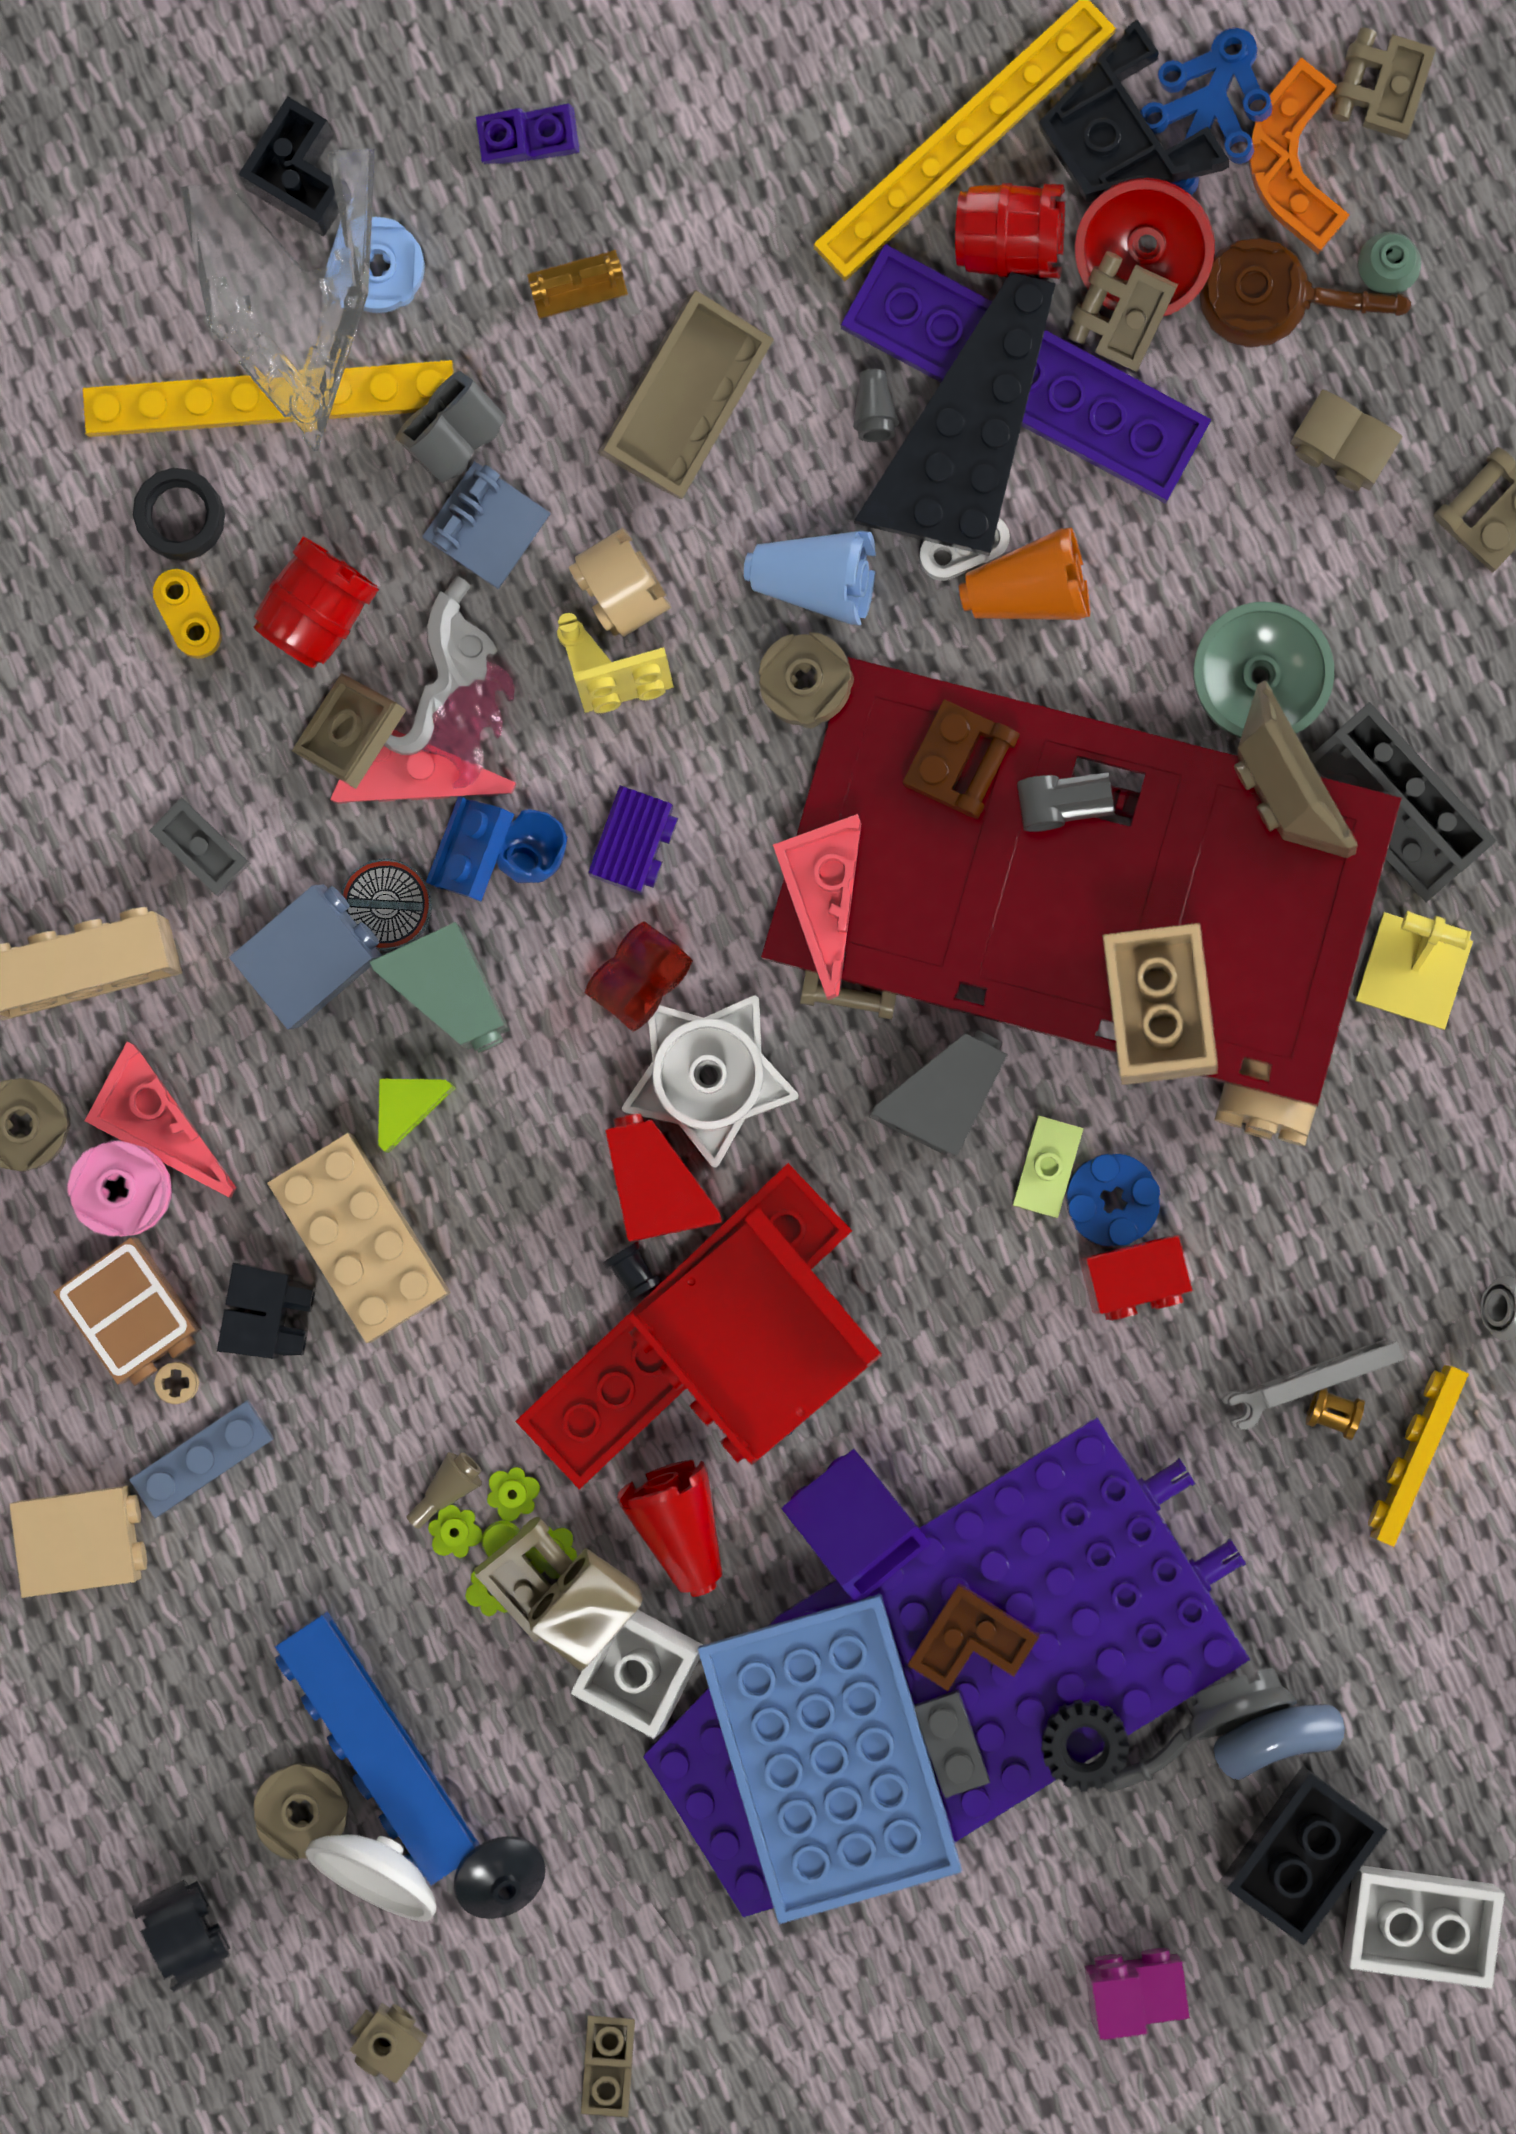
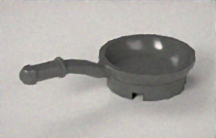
[1104,1668,1298,1793]

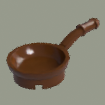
[1199,238,1411,348]

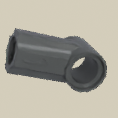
[1017,772,1114,832]

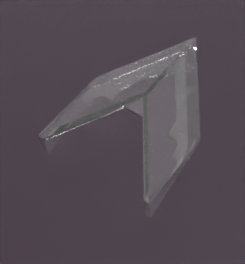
[180,149,375,451]

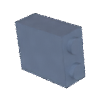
[229,884,383,1030]

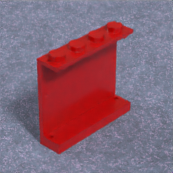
[628,1208,882,1465]

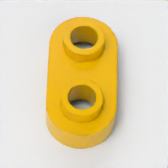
[153,569,222,659]

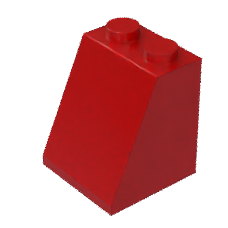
[605,1113,722,1242]

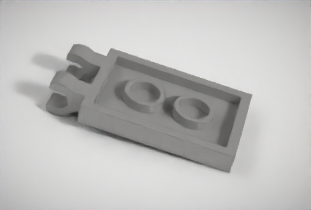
[1222,1340,1404,1430]

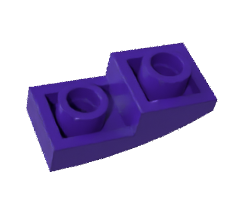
[476,103,580,164]

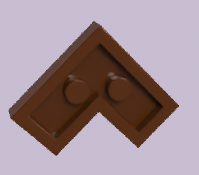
[908,1583,1040,1691]

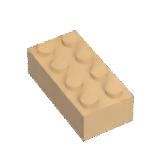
[0,907,183,1021]
[267,1133,451,1344]

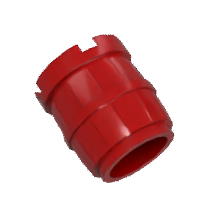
[955,183,1065,279]
[253,536,379,669]

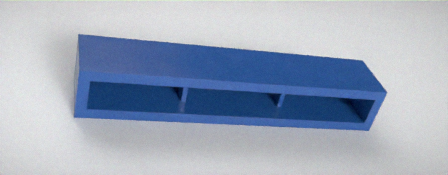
[275,1611,480,1886]

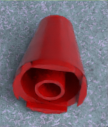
[617,1460,723,1597]

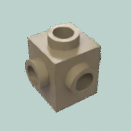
[349,2003,428,2084]

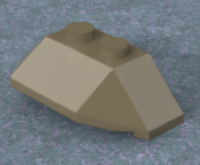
[1234,680,1358,858]

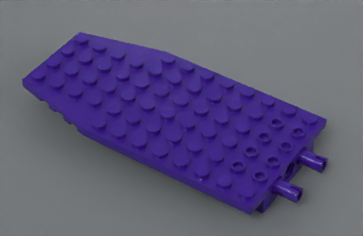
[643,1416,1250,1918]

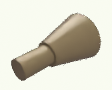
[406,1452,482,1529]

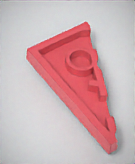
[331,730,517,804]
[773,814,862,1000]
[84,1042,237,1198]

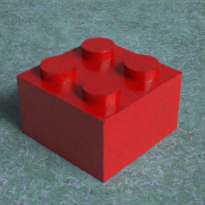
[1079,1235,1193,1321]

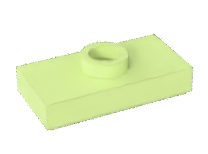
[1012,1115,1084,1218]

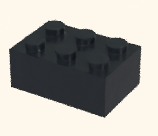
[1220,1766,1388,1946]

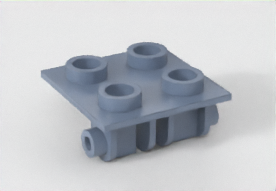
[422,461,551,590]

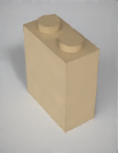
[9,1485,147,1598]

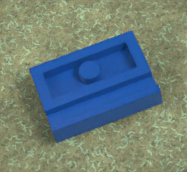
[426,796,514,901]

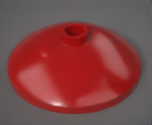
[1075,178,1215,316]

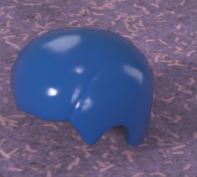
[496,809,568,883]

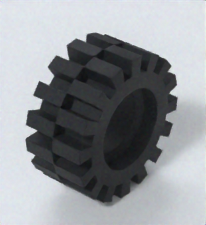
[1042,1699,1129,1792]

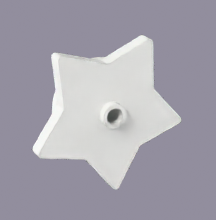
[622,995,799,1168]

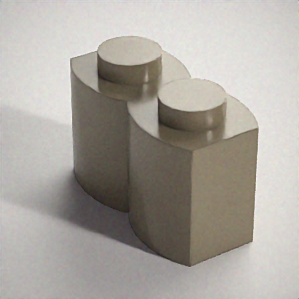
[1290,389,1403,491]

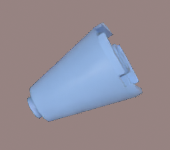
[744,531,875,625]

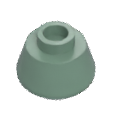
[1358,232,1421,295]

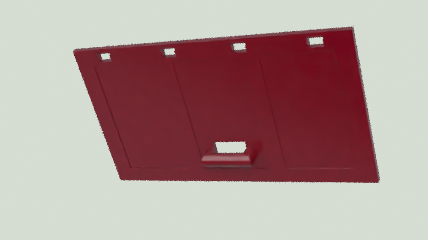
[761,657,1402,1107]

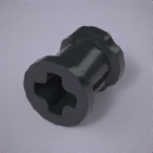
[602,1241,662,1303]

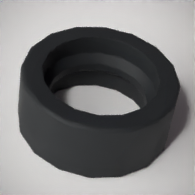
[133,468,225,561]

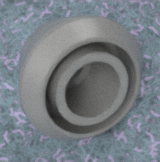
[1480,1276,1516,1340]

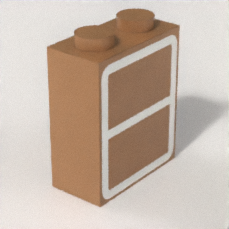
[54,1238,201,1386]

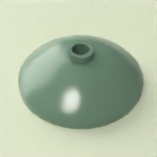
[1193,602,1334,738]

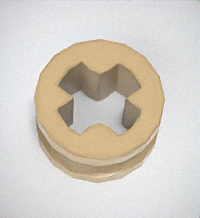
[154,1362,199,1404]

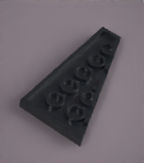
[854,272,1056,556]

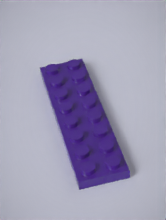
[841,244,1212,504]

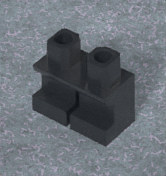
[217,1263,316,1359]

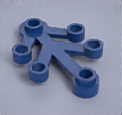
[1140,28,1272,195]

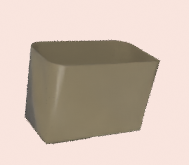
[528,1548,643,1671]

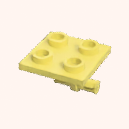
[557,613,674,713]
[1355,911,1473,1030]

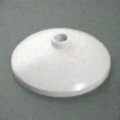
[305,1835,437,1922]

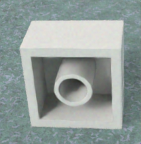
[571,1610,703,1738]

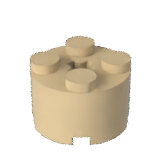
[569,527,672,637]
[1214,1059,1316,1146]

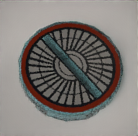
[341,858,432,952]

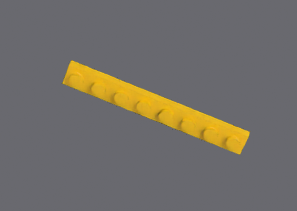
[813,0,1116,281]
[82,360,454,437]

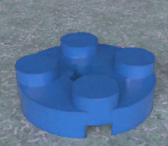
[1066,1154,1160,1247]

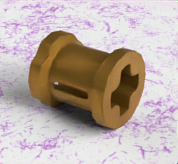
[1306,1388,1365,1440]

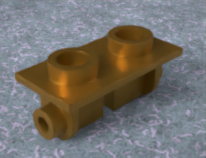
[527,250,628,319]

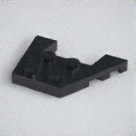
[1039,20,1229,202]

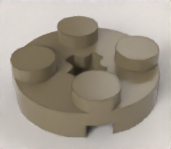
[759,632,854,728]
[0,1078,70,1172]
[253,1762,349,1860]

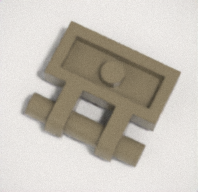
[1332,28,1436,140]
[1067,251,1178,372]

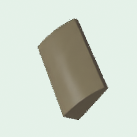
[598,290,774,499]

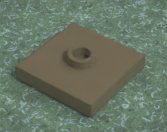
[292,673,406,789]

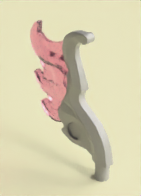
[384,576,515,789]

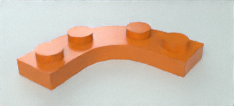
[1249,57,1350,254]

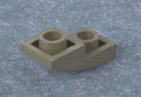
[581,2016,635,2118]

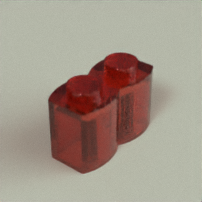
[585,921,693,1032]

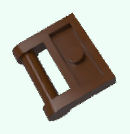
[903,699,1020,819]

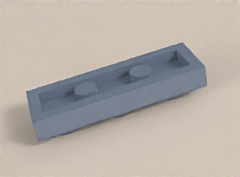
[129,1400,274,1518]

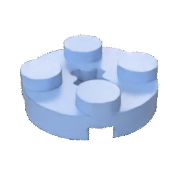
[331,217,425,313]

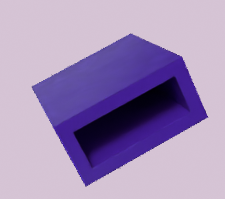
[781,1449,931,1602]

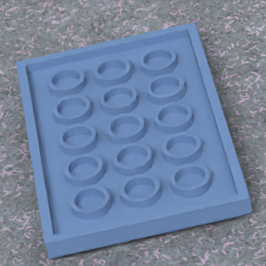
[698,1594,962,1924]

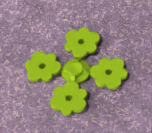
[428,1467,577,1617]

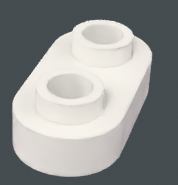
[919,518,1010,581]

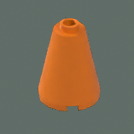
[959,527,1091,620]

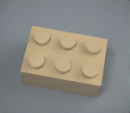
[1104,924,1217,1085]

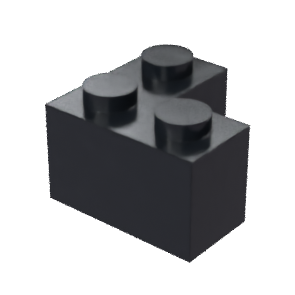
[238,96,348,237]

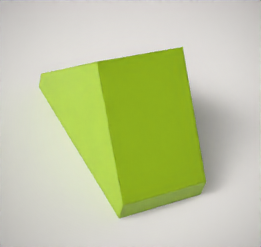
[378,1079,456,1153]

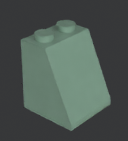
[370,922,509,1053]

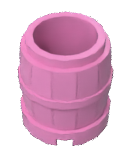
[67,1141,172,1237]

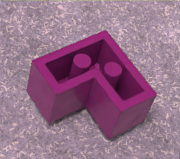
[1084,1948,1190,2041]

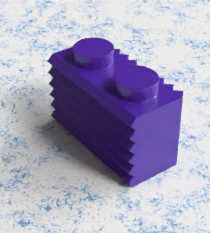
[588,785,678,895]

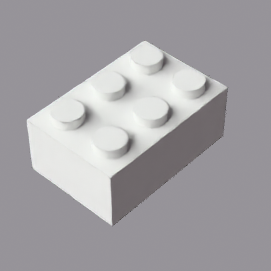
[1342,1866,1505,1989]

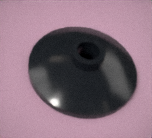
[453,1836,545,1919]

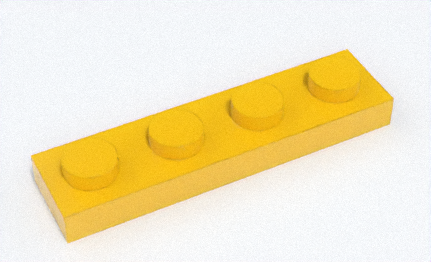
[1368,1365,1469,1547]

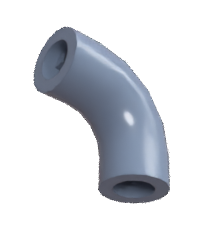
[1214,1704,1345,1780]

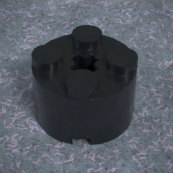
[132,1880,231,1993]

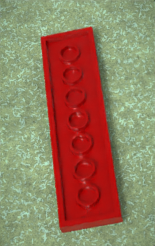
[515,1163,852,1490]

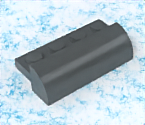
[1309,702,1497,902]

